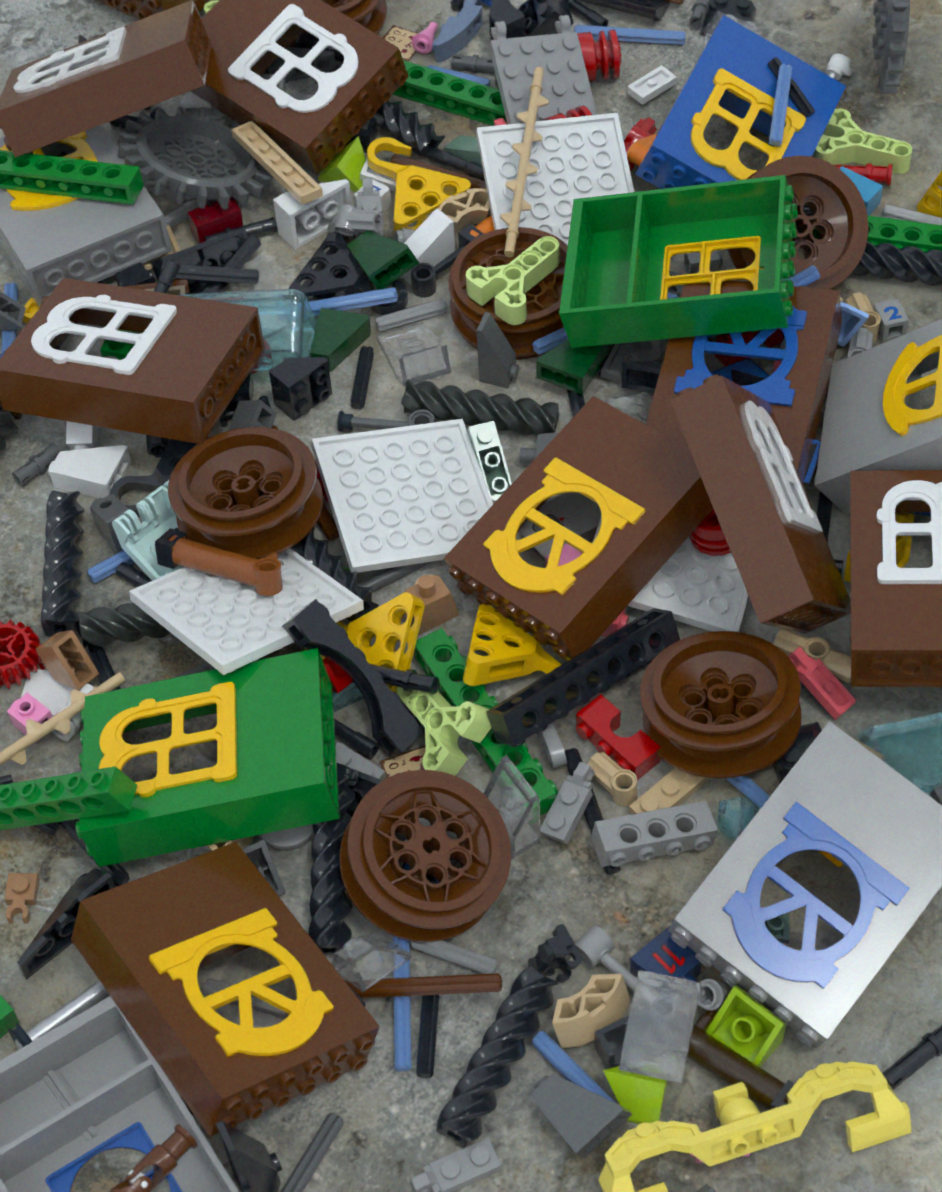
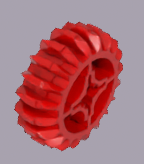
[0,619,42,690]

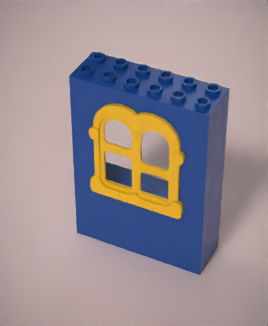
[635,15,846,189]

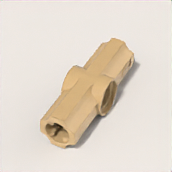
[773,629,851,683]

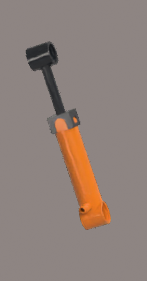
[411,214,494,298]

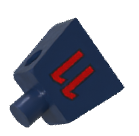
[630,925,701,1000]

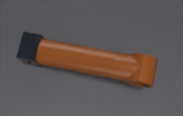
[155,528,283,596]

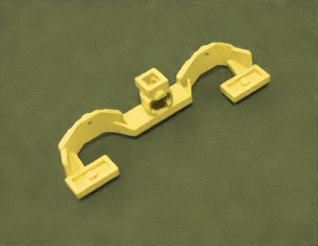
[598,1061,912,1192]

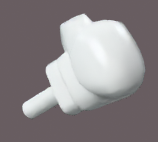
[825,53,853,80]

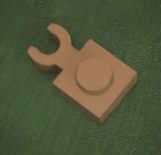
[4,873,40,924]

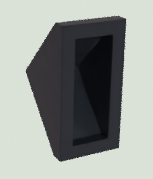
[621,361,662,393]

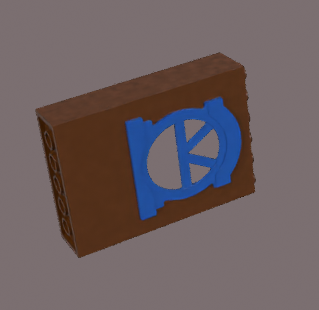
[646,280,842,486]

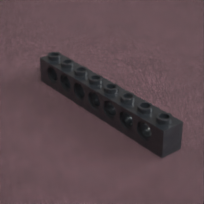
[486,608,680,747]

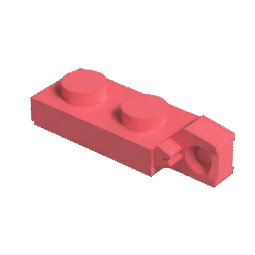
[788,647,856,720]

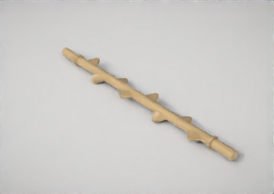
[500,67,549,257]
[0,672,126,766]

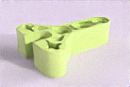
[814,108,912,174]
[466,236,559,325]
[397,687,491,776]

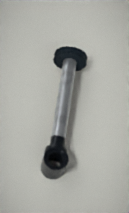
[8,980,110,1049]

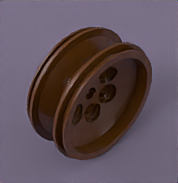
[448,227,568,360]

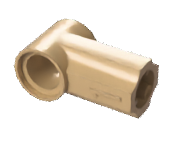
[845,292,881,343]
[587,752,638,807]

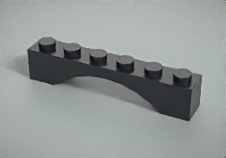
[282,599,425,758]

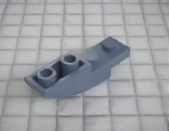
[432,0,483,63]

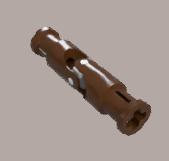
[109,1124,198,1192]

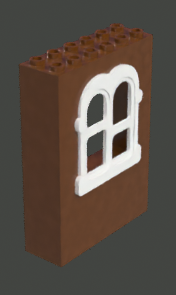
[0,0,211,157]
[190,0,409,175]
[0,278,265,444]
[670,375,851,634]
[850,470,942,687]

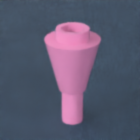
[412,22,438,54]

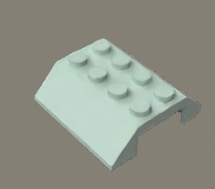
[112,480,184,581]

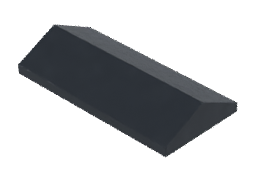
[578,0,670,21]

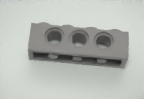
[591,801,718,867]

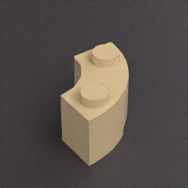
[438,188,491,237]
[552,974,630,1048]

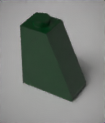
[347,231,419,290]
[304,308,371,372]
[536,339,609,395]

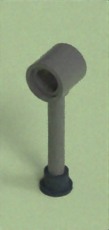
[337,410,435,431]

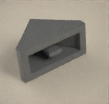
[241,839,286,896]

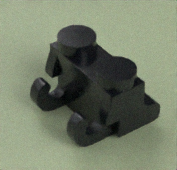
[528,924,581,983]

